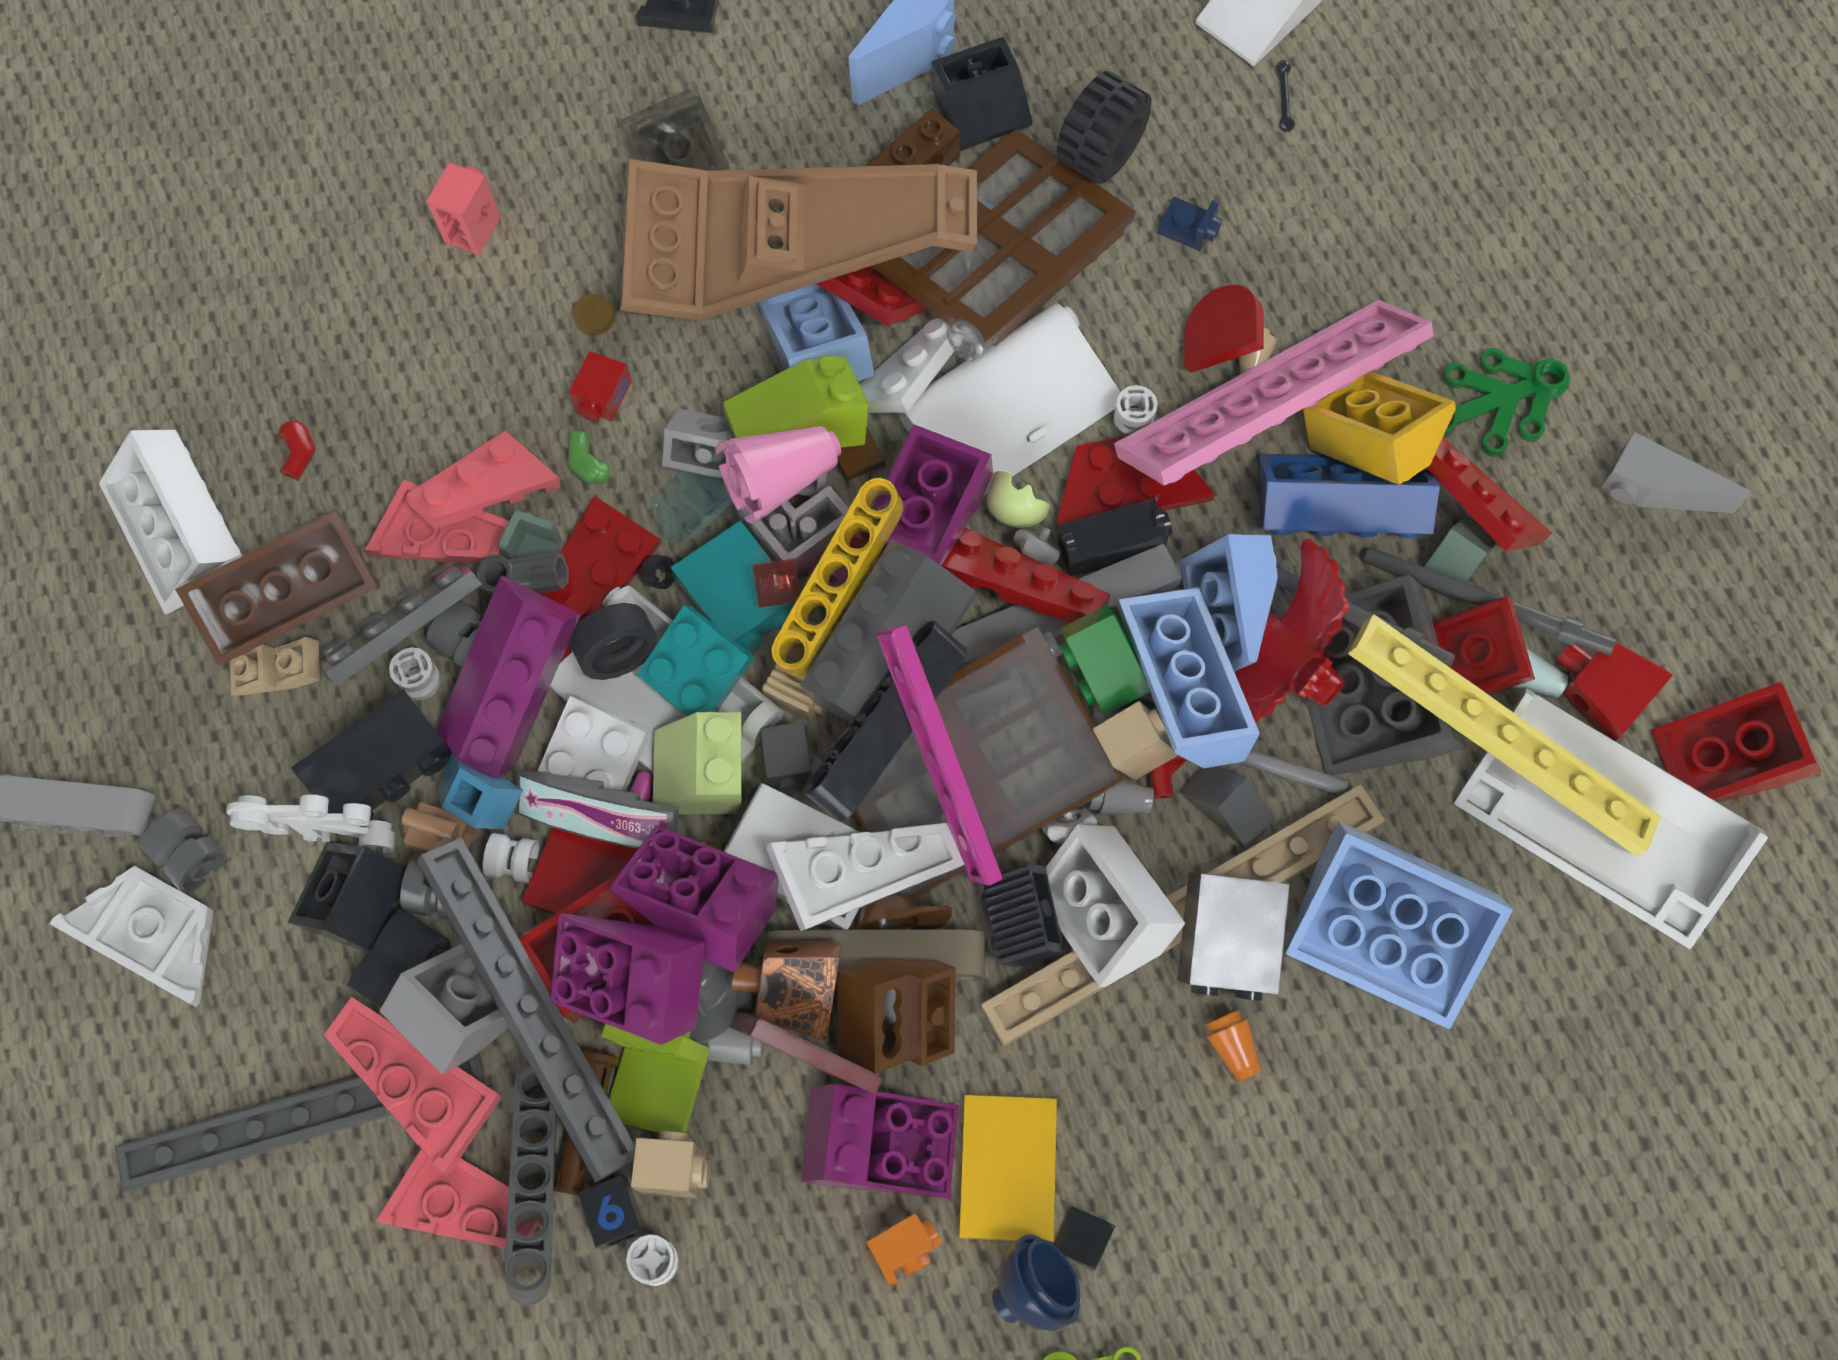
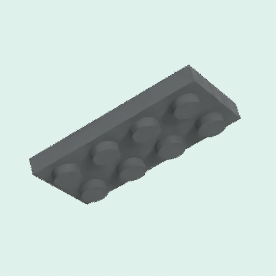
[319,562,482,687]

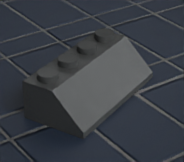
[800,540,977,722]

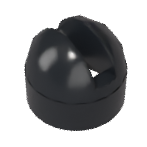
[639,554,675,589]

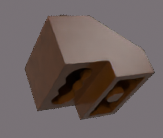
[837,959,956,1074]

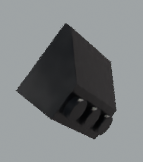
[291,689,452,827]

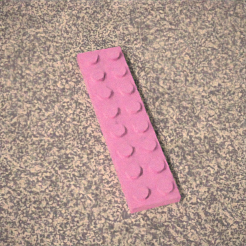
[1114,300,1434,486]

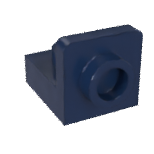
[1157,197,1222,251]

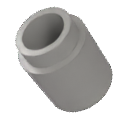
[697,1026,765,1065]

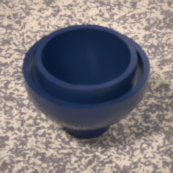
[992,1235,1080,1331]

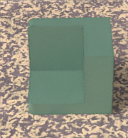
[499,509,562,559]

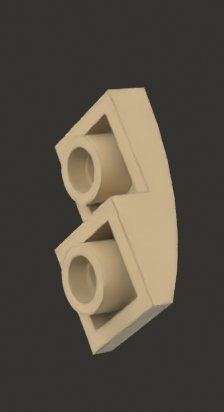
[230,637,320,696]

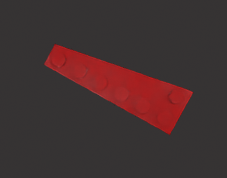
[540,496,661,663]
[850,508,1111,623]

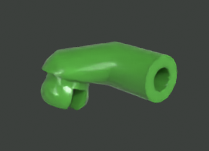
[568,431,610,484]

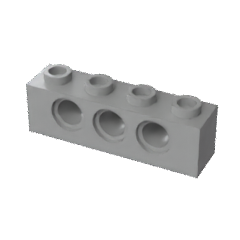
[662,409,836,497]

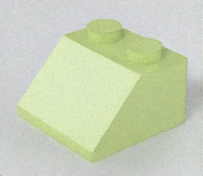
[653,712,742,814]

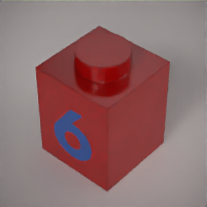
[569,351,632,422]

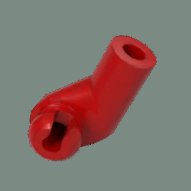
[279,420,316,481]
[1149,755,1188,799]

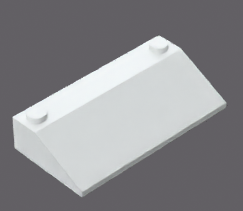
[1454,688,1768,949]

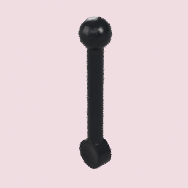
[1276,60,1295,132]

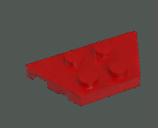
[1056,435,1214,532]

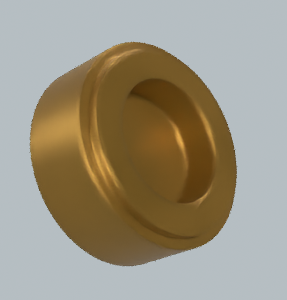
[573,294,615,335]

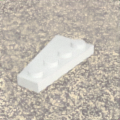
[765,823,964,932]

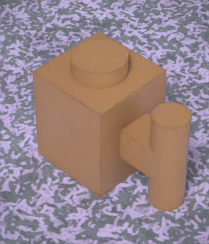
[402,802,478,855]

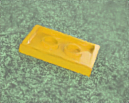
[959,1095,1057,1243]

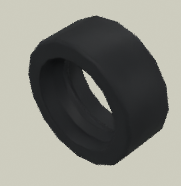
[569,603,658,680]

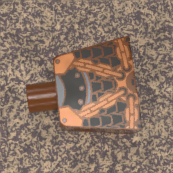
[731,941,842,1040]

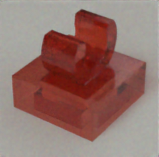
[752,558,801,608]

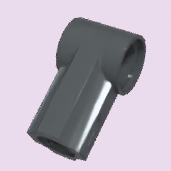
[476,551,569,596]

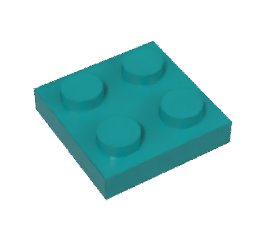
[637,605,755,716]

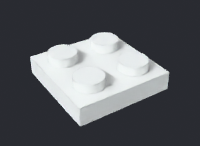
[537,695,651,792]

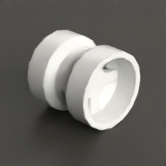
[1113,385,1158,436]
[389,647,441,700]
[483,833,540,884]
[626,1235,679,1286]

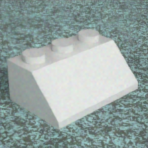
[1046,824,1186,987]

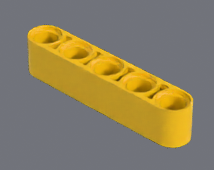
[772,478,903,677]

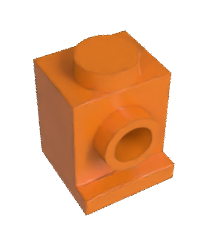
[866,1213,943,1287]

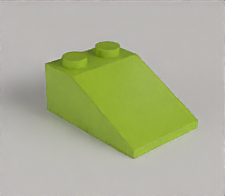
[723,355,869,448]

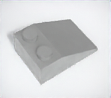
[380,943,509,1075]

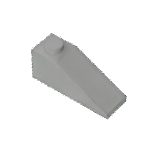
[1602,432,1751,513]

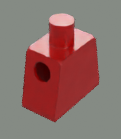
[1556,642,1673,742]

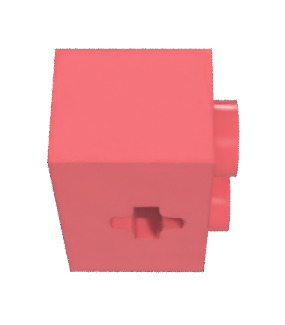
[427,162,501,255]

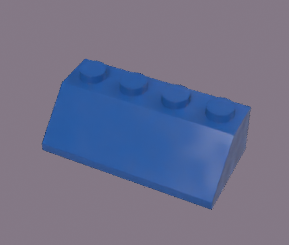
[1258,453,1440,538]

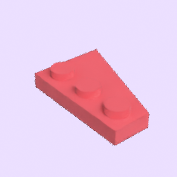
[406,430,560,529]
[365,479,509,564]
[375,1148,540,1248]

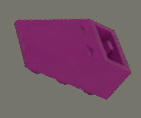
[611,825,778,972]
[550,913,705,1045]
[801,1084,959,1199]

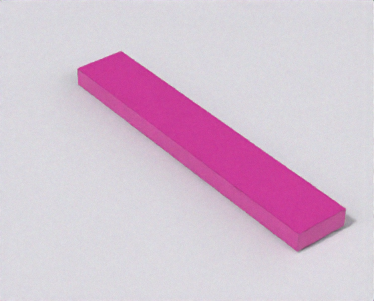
[876,625,1003,886]

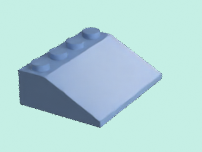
[1284,821,1513,1029]

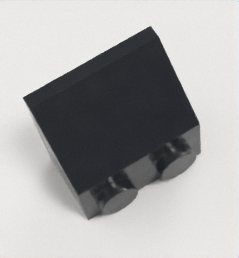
[288,842,406,951]

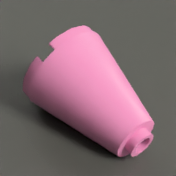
[716,426,841,523]

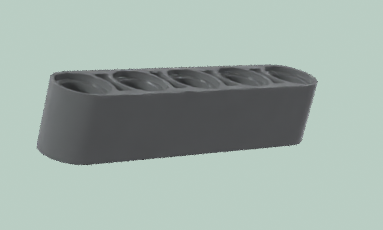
[505,1065,558,1305]

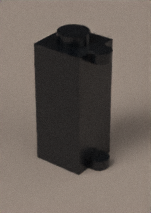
[1057,498,1172,577]

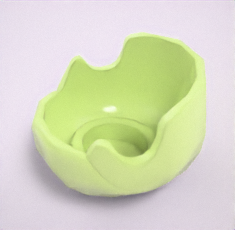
[987,471,1050,528]

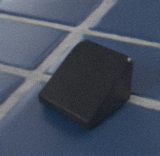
[1054,1206,1116,1271]

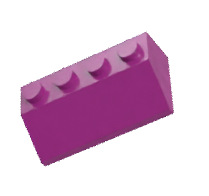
[436,576,581,779]

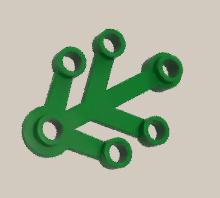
[1443,348,1570,457]

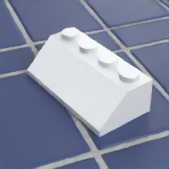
[99,430,241,614]

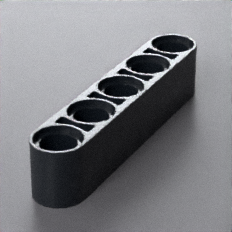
[804,620,967,822]

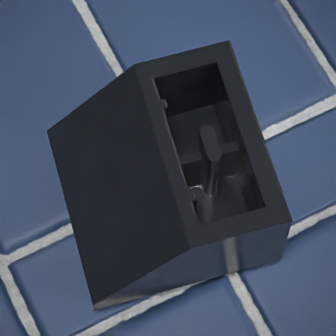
[931,36,1033,151]

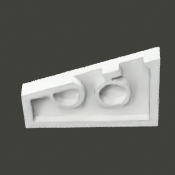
[860,318,969,413]

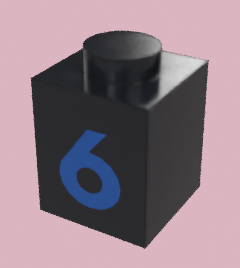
[578,1173,646,1250]

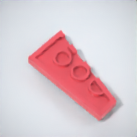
[324,997,502,1176]

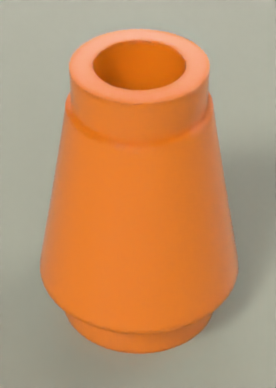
[1205,1009,1262,1082]

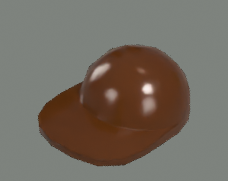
[855,892,952,930]

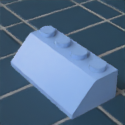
[1116,588,1260,768]

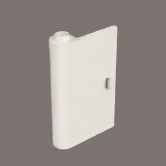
[896,303,1120,495]
[550,586,784,775]

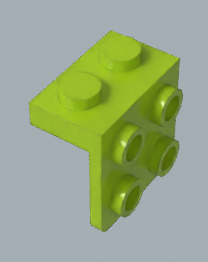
[601,1023,710,1133]

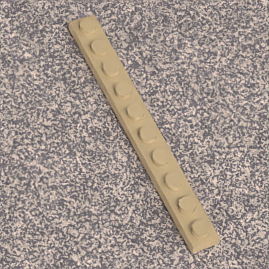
[981,784,1385,1047]

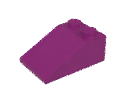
[860,424,993,566]

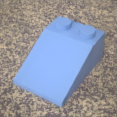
[848,0,956,105]
[758,284,875,382]
[1180,534,1278,671]

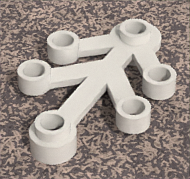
[226,795,396,853]

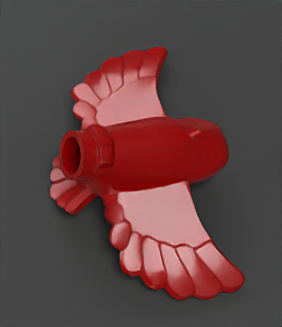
[1235,538,1349,723]

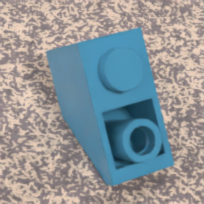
[436,753,523,829]

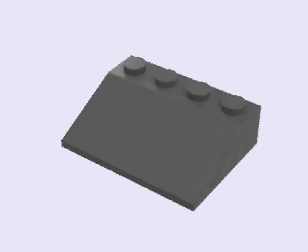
[1307,574,1466,775]

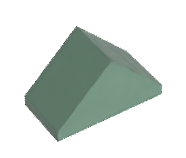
[1424,515,1497,601]

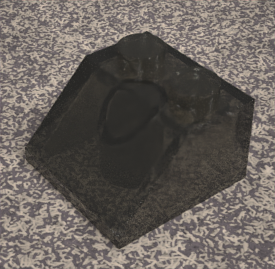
[619,89,730,171]

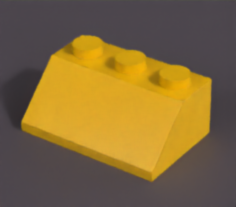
[1303,371,1456,485]

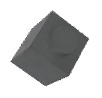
[760,722,812,794]

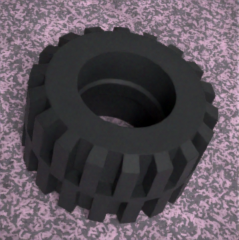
[1056,71,1152,184]

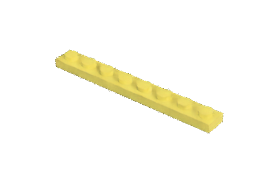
[1348,614,1661,856]

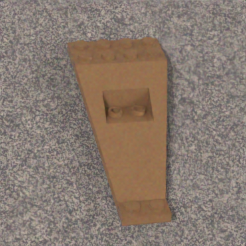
[620,159,977,321]

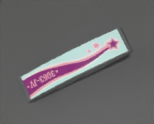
[516,770,679,849]

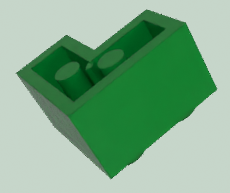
[1058,604,1150,715]

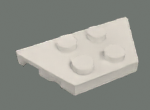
[49,866,213,1007]

